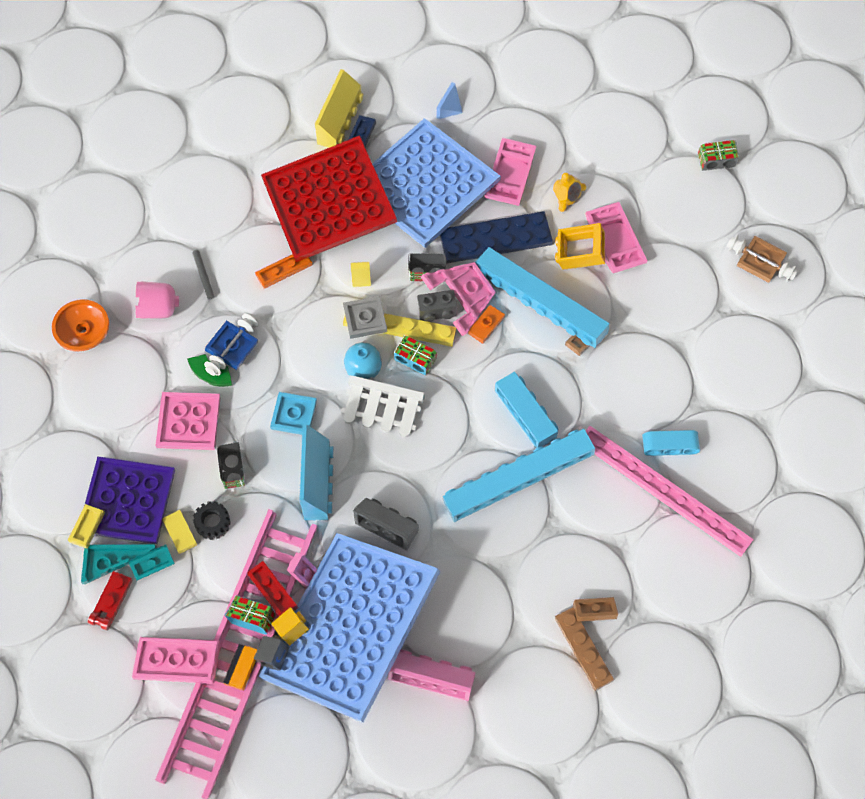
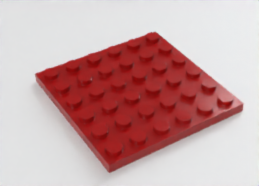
[261,136,398,262]

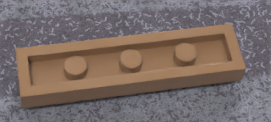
[554,607,614,691]

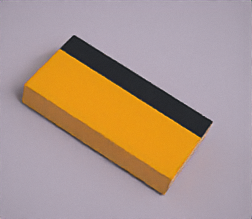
[223,644,257,691]

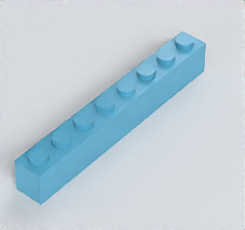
[475,247,609,348]
[443,429,595,522]

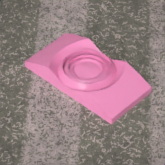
[485,138,536,206]
[585,202,647,273]

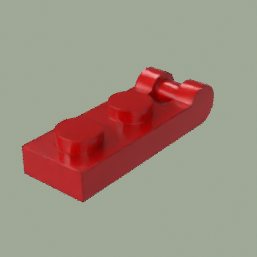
[88,571,133,631]

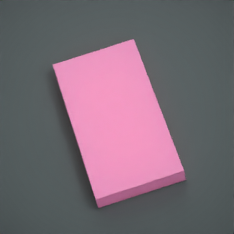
[132,637,221,684]

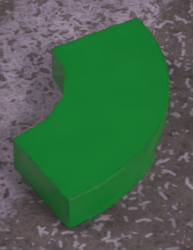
[187,354,233,387]

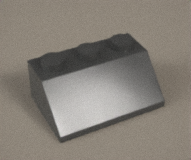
[353,498,419,551]

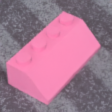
[388,650,476,701]

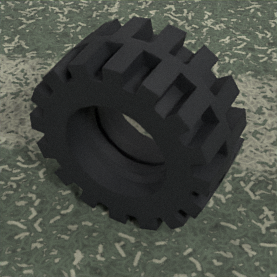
[193,501,231,540]

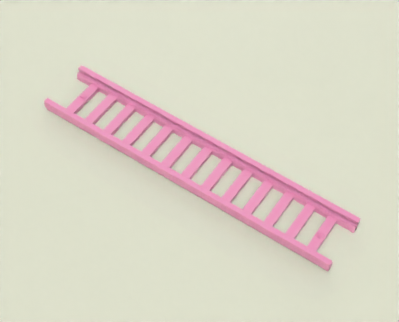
[155,509,318,799]

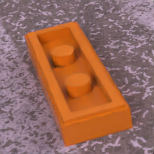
[255,254,313,289]

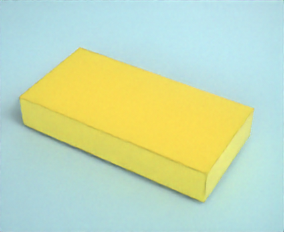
[351,262,371,287]
[68,504,105,549]
[162,510,197,554]

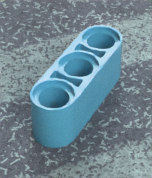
[642,430,700,456]

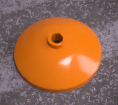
[52,299,109,351]

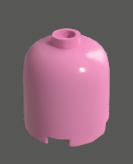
[135,281,179,319]

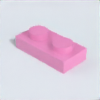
[287,552,317,588]

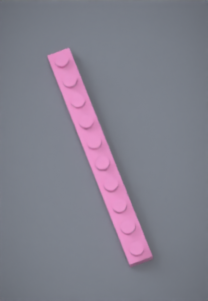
[586,426,754,557]

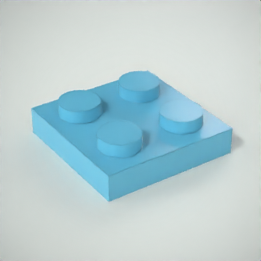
[270,392,317,435]

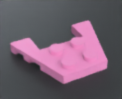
[421,262,496,336]

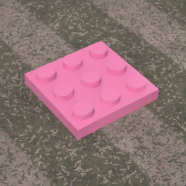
[156,392,221,450]

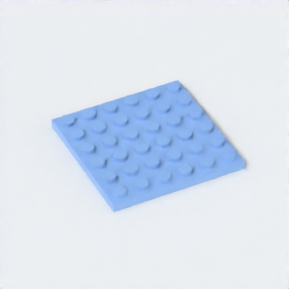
[372,118,501,248]

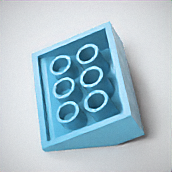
[300,424,334,520]

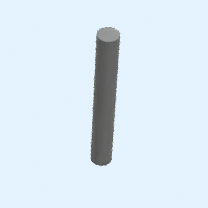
[192,250,215,299]

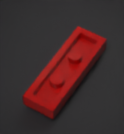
[247,561,299,616]

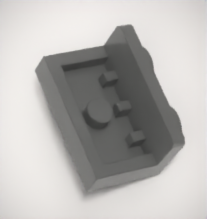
[417,290,457,322]

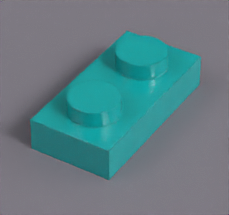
[128,544,175,581]

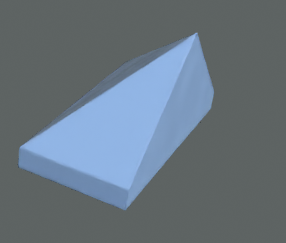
[436,82,462,119]

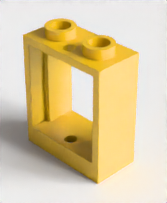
[555,223,605,270]

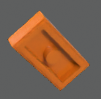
[468,305,505,344]

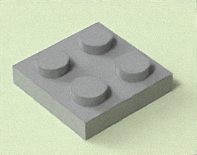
[343,296,387,339]

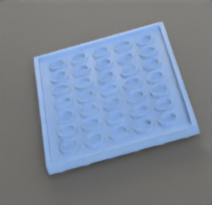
[259,533,440,723]

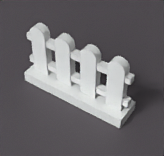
[341,375,425,437]

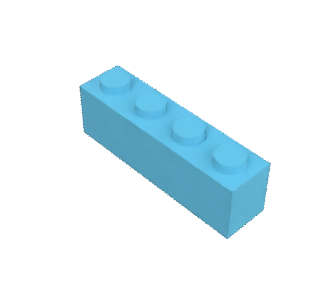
[495,371,558,448]

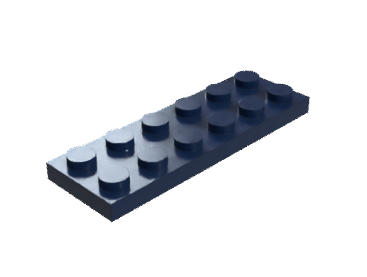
[440,211,553,264]

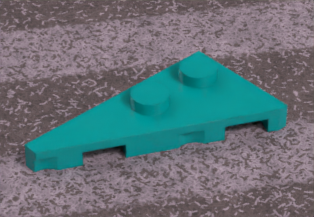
[81,544,157,584]

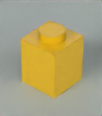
[271,607,309,645]

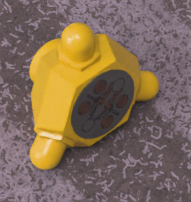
[553,172,586,212]

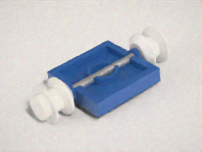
[204,314,258,376]

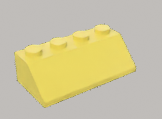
[315,69,363,148]

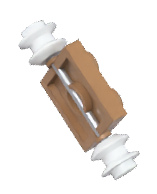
[727,235,798,283]

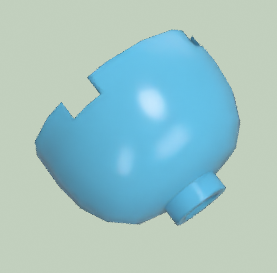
[344,342,382,379]

